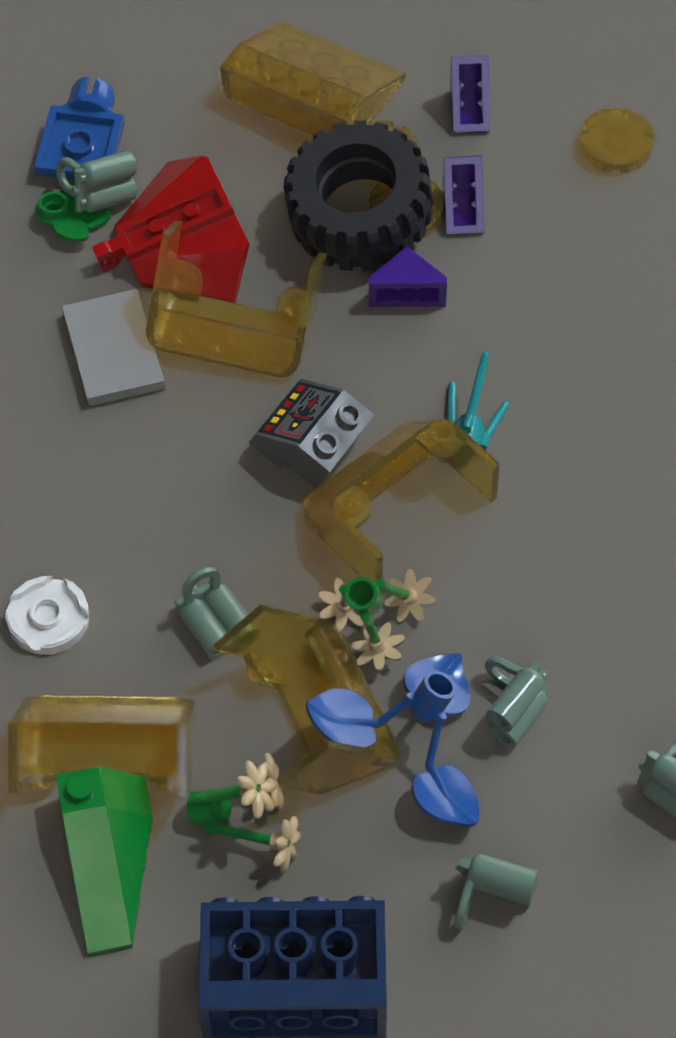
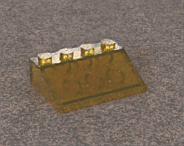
[220,21,406,136]

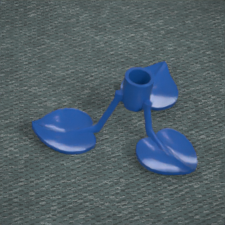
[306,653,480,827]

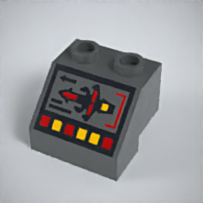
[249,378,375,488]

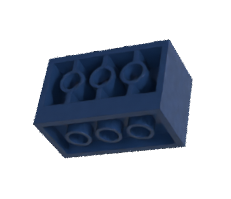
[199,896,387,1038]

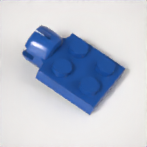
[34,77,125,180]

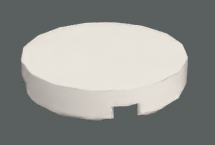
[5,576,90,655]

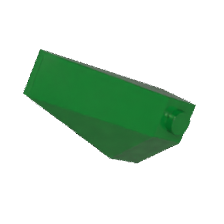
[56,766,153,957]

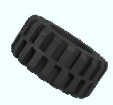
[283,120,433,271]

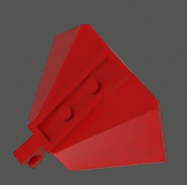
[92,156,250,306]

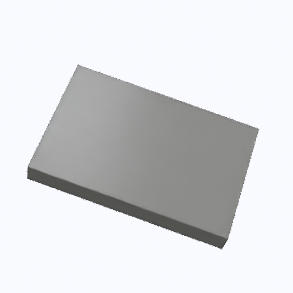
[62,289,165,407]

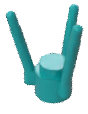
[444,352,510,456]

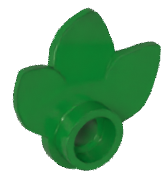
[35,184,111,242]

